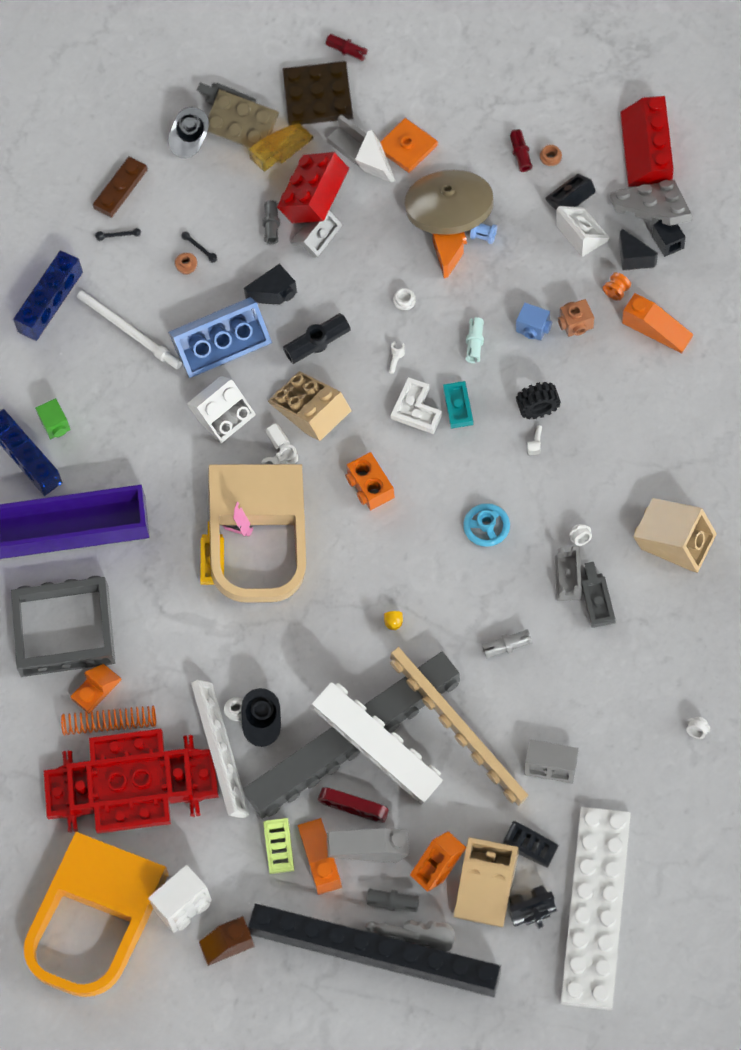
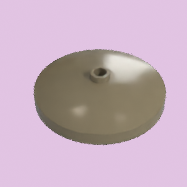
[405,170,494,235]

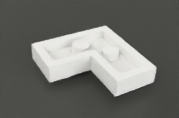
[391,377,442,434]

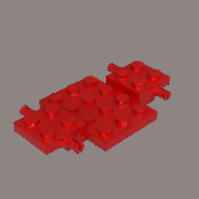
[44,728,219,834]

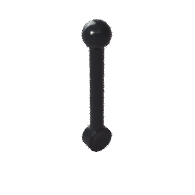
[95,228,141,241]
[181,231,217,263]

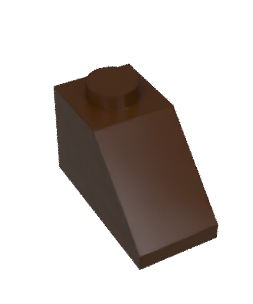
[199,916,255,966]

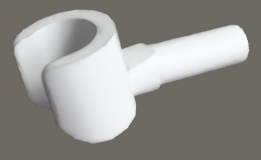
[389,341,405,374]
[527,425,542,455]

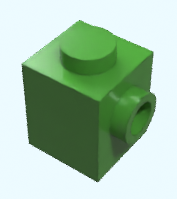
[35,398,71,440]

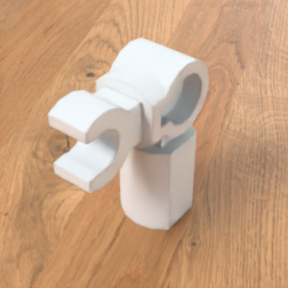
[261,423,299,464]

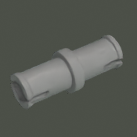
[482,629,532,659]

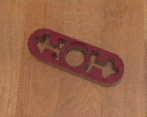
[317,787,389,823]

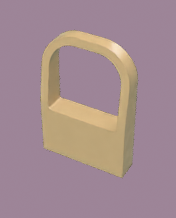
[208,464,306,603]

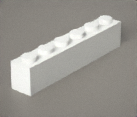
[310,682,443,805]

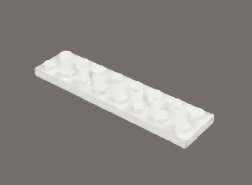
[561,807,631,1010]

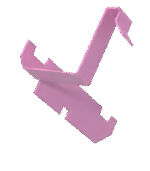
[223,502,253,537]

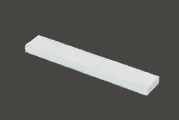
[191,679,250,818]

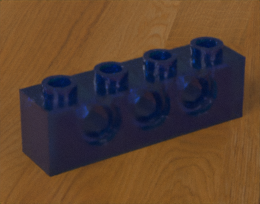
[13,250,83,341]
[0,409,63,497]

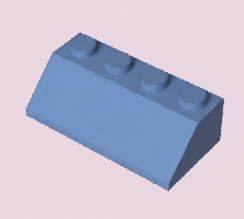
[168,297,272,378]

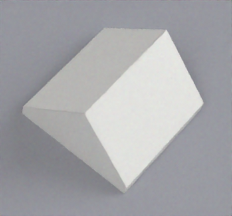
[355,130,395,183]
[556,206,610,257]

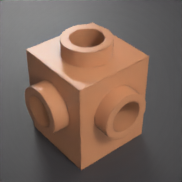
[558,299,594,337]

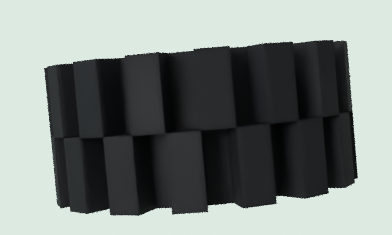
[516,382,561,419]

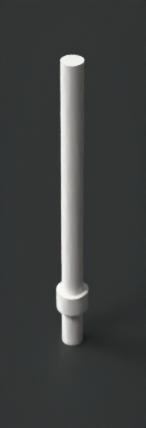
[77,291,182,369]

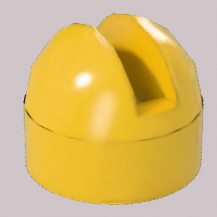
[384,611,403,630]

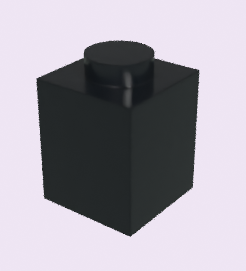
[652,219,686,257]

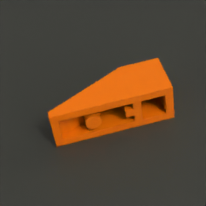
[622,293,693,353]
[298,818,342,895]

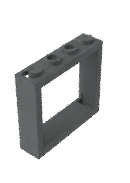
[11,576,116,677]

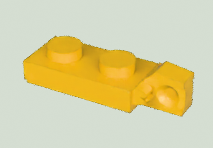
[200,522,224,585]

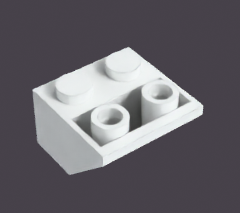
[187,376,256,443]

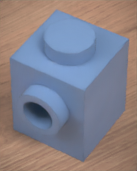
[516,303,552,341]

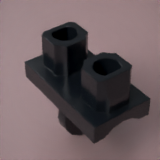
[509,885,557,929]

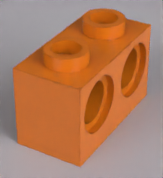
[345,452,395,511]
[410,831,467,892]

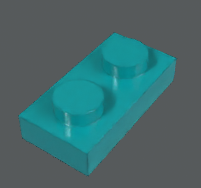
[443,381,474,429]

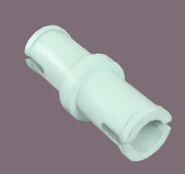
[466,317,484,363]

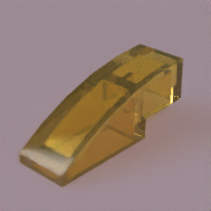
[248,123,314,172]

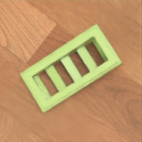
[263,818,295,874]

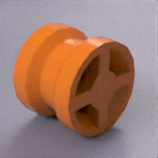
[603,272,631,301]

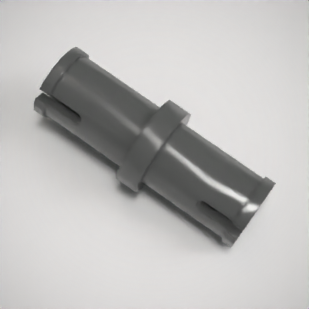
[263,200,280,245]
[367,889,419,912]

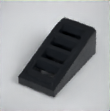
[503,820,559,868]

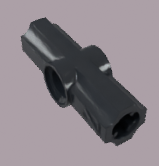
[283,313,351,364]

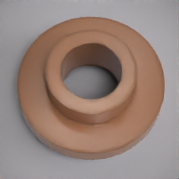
[540,145,562,166]
[175,253,197,274]

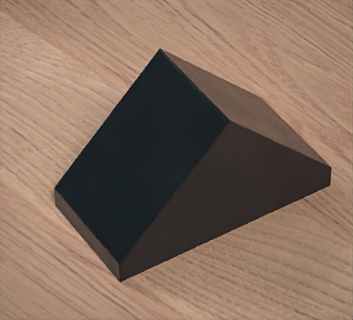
[619,229,658,270]

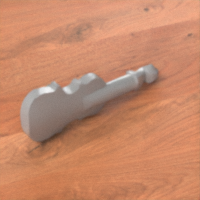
[366,920,455,951]

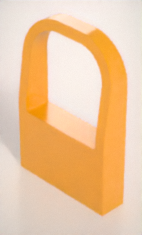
[24,832,169,997]

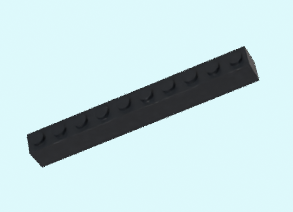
[248,903,501,998]

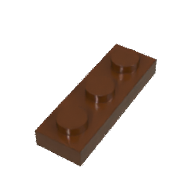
[93,156,148,218]

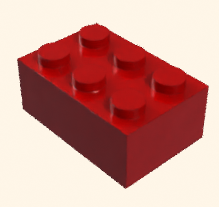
[277,152,350,223]

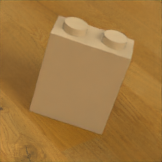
[633,498,717,573]

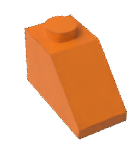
[432,232,467,278]

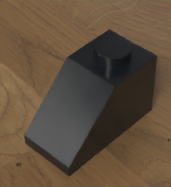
[244,263,297,305]

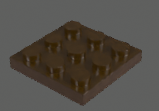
[283,61,353,126]

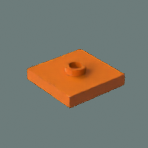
[380,118,438,173]

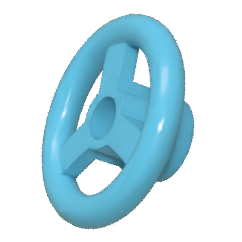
[463,504,510,547]

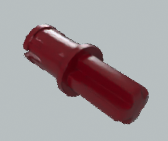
[325,34,368,62]
[510,129,533,172]

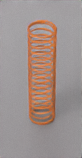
[61,705,156,736]

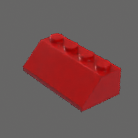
[620,96,674,187]

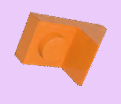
[70,664,122,714]

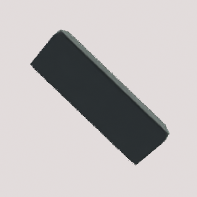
[545,173,596,211]

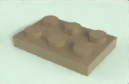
[207,89,279,153]

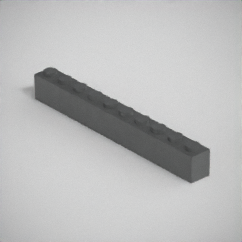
[243,651,460,819]

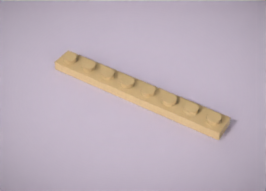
[390,647,528,806]

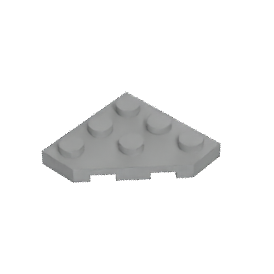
[610,180,692,226]

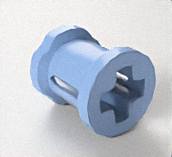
[470,223,497,244]

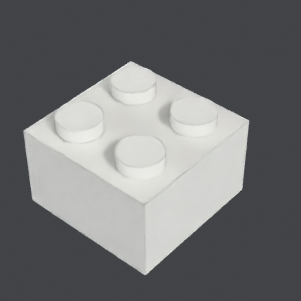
[148,865,212,933]

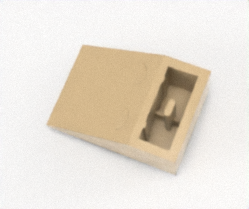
[268,371,351,441]
[454,837,518,928]

